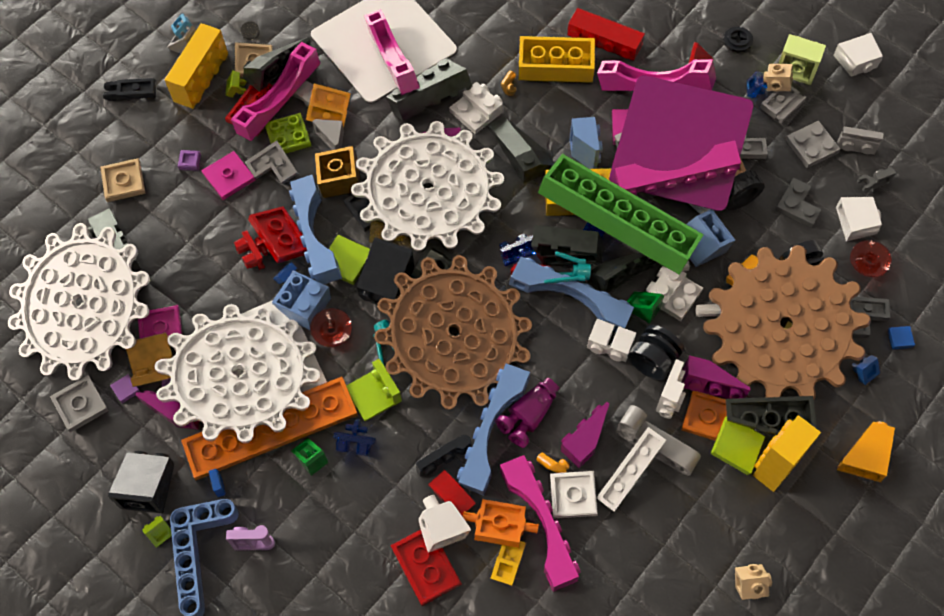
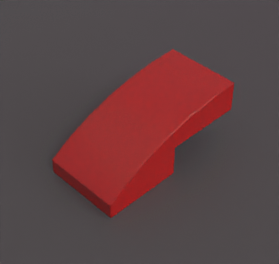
[428,470,476,516]

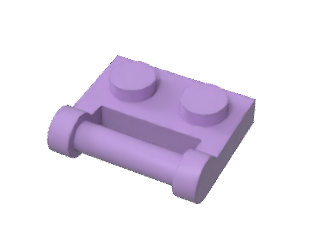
[226,525,275,550]

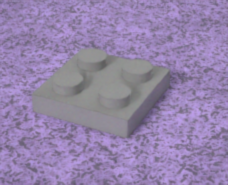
[785,121,840,168]
[50,375,109,433]

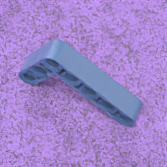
[170,499,239,616]

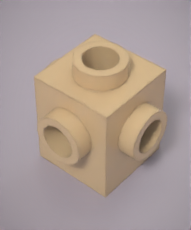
[764,64,793,91]
[735,564,772,600]

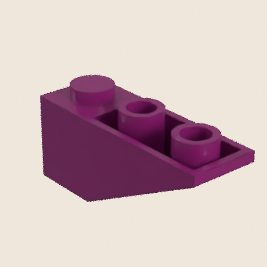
[682,355,750,399]
[135,391,200,430]
[561,402,609,468]

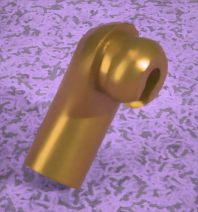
[501,71,517,96]

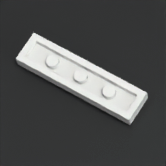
[597,427,666,512]

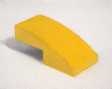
[491,541,526,586]

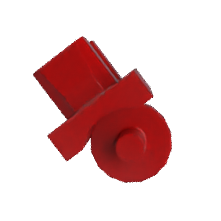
[234,230,268,270]

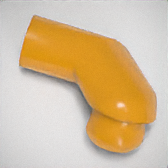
[536,452,570,473]

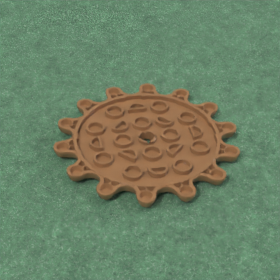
[703,245,871,399]
[374,255,532,409]

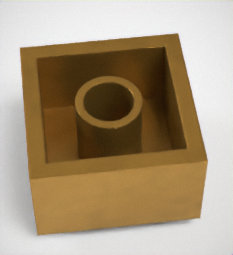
[315,146,361,198]

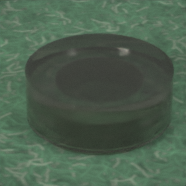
[240,21,260,40]

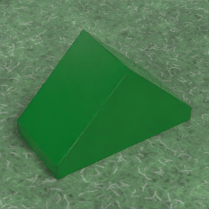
[627,291,664,324]
[291,438,328,476]

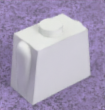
[834,33,883,77]
[836,197,882,242]

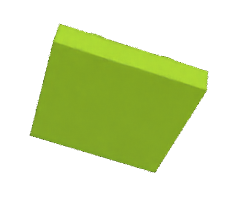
[265,113,311,153]
[329,235,370,285]
[711,416,765,475]

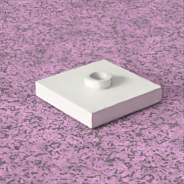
[550,471,598,519]

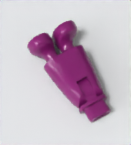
[495,378,560,448]

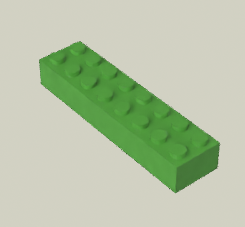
[538,154,704,275]

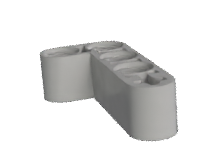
[617,405,701,476]

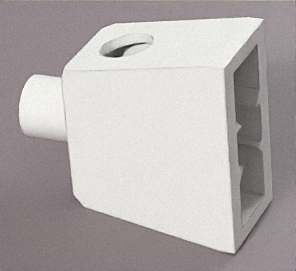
[419,495,471,553]

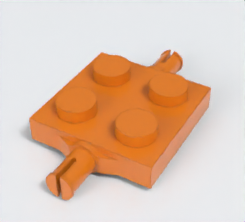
[463,499,539,548]

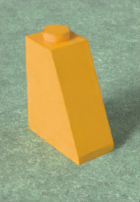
[837,422,895,482]

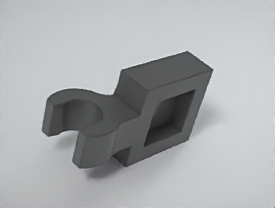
[857,167,896,192]

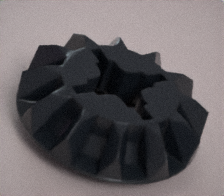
[723,27,753,53]

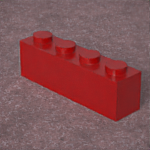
[567,8,645,61]

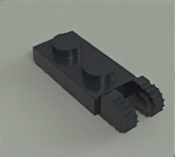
[103,78,157,101]
[416,434,471,477]

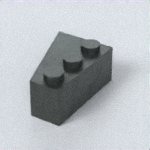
[532,225,603,266]

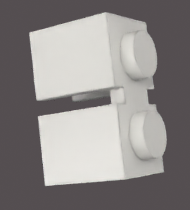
[587,319,636,362]

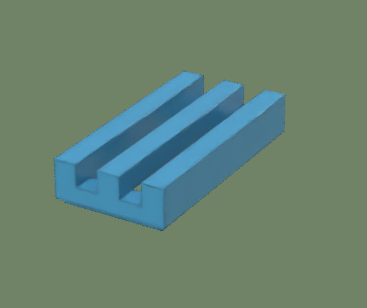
[171,13,192,39]

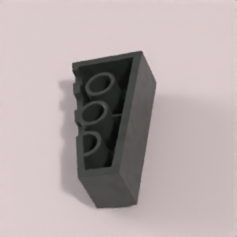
[386,58,473,121]

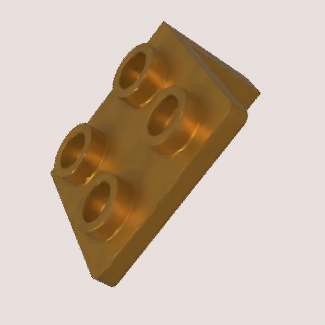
[126,333,173,387]

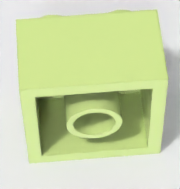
[779,34,826,85]

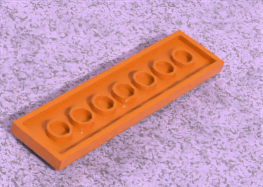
[181,377,358,480]

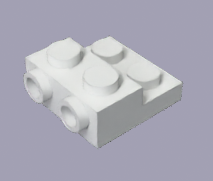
[449,82,503,134]
[646,266,703,321]
[656,359,686,419]

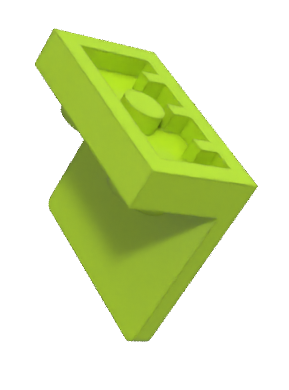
[346,359,402,421]

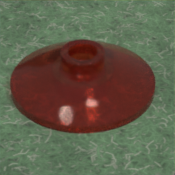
[850,240,892,277]
[310,308,352,347]

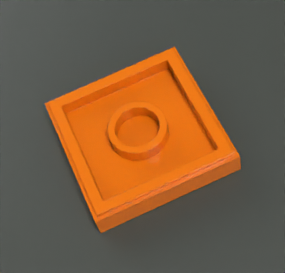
[681,391,727,441]

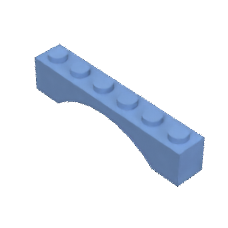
[289,175,342,284]
[509,257,634,333]
[457,364,530,496]

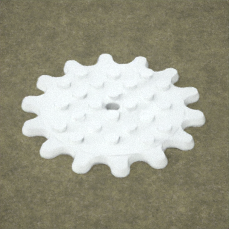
[351,121,504,252]
[8,223,150,381]
[155,304,320,443]

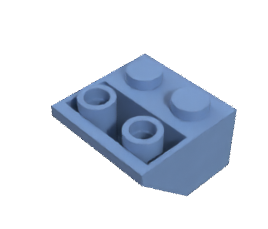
[570,117,603,169]
[686,209,735,267]
[272,270,331,330]

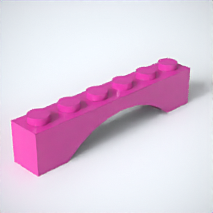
[364,9,419,95]
[231,42,320,141]
[597,59,716,91]
[615,140,741,195]
[500,455,581,592]

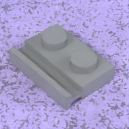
[760,86,807,124]
[837,126,883,155]

